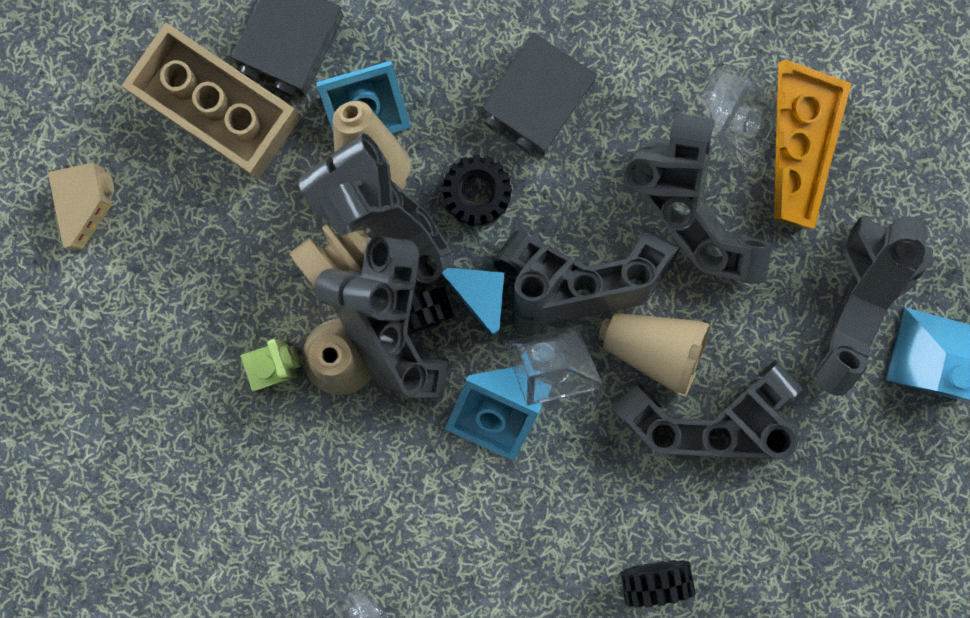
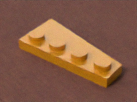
[774,59,852,230]

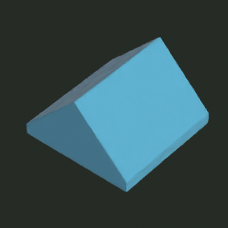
[316,61,411,133]
[442,268,504,337]

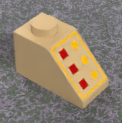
[48,162,114,251]

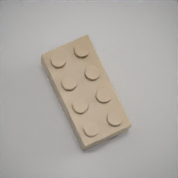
[121,22,301,180]

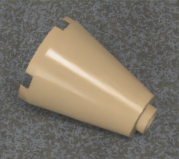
[333,101,412,190]
[598,313,710,397]
[302,319,373,395]

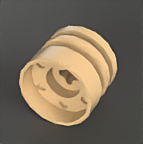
[290,224,371,310]

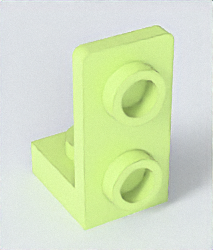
[240,339,301,392]

